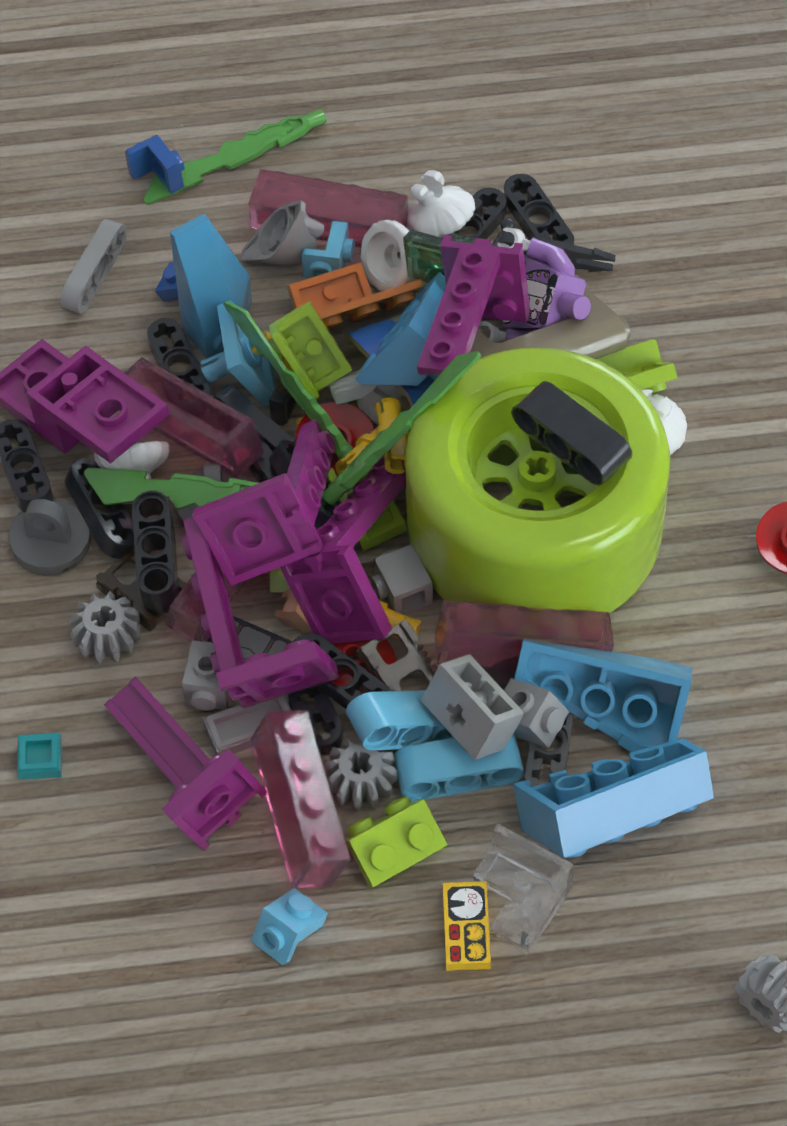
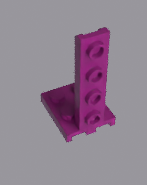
[417,235,530,380]
[192,419,335,586]
[280,457,406,644]
[181,517,339,708]
[104,676,268,851]

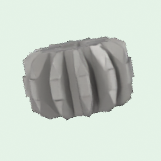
[69,591,141,664]
[324,737,398,812]
[734,954,787,1033]

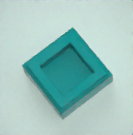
[17,733,62,780]

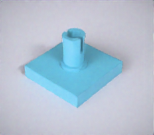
[201,300,276,407]

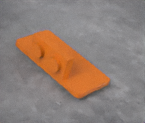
[268,262,424,334]

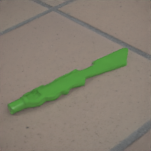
[144,109,327,205]
[223,301,353,459]
[322,351,481,505]
[84,468,258,510]

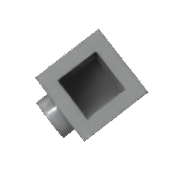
[370,544,433,615]
[182,640,230,711]
[504,678,569,748]

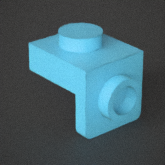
[301,221,355,278]
[252,888,328,965]

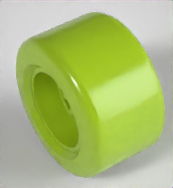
[405,347,670,633]

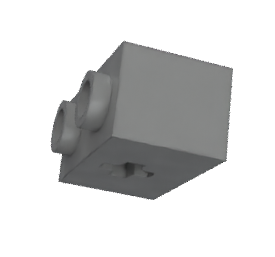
[421,654,525,760]

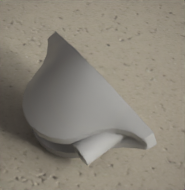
[241,200,324,265]

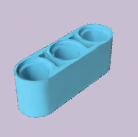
[346,690,454,750]
[394,733,525,800]

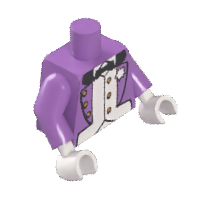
[479,228,591,343]

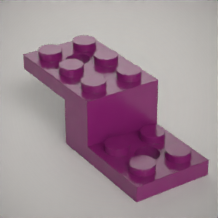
[0,339,170,464]

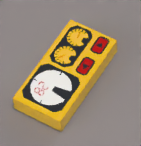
[442,881,491,971]

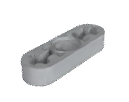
[61,219,127,314]

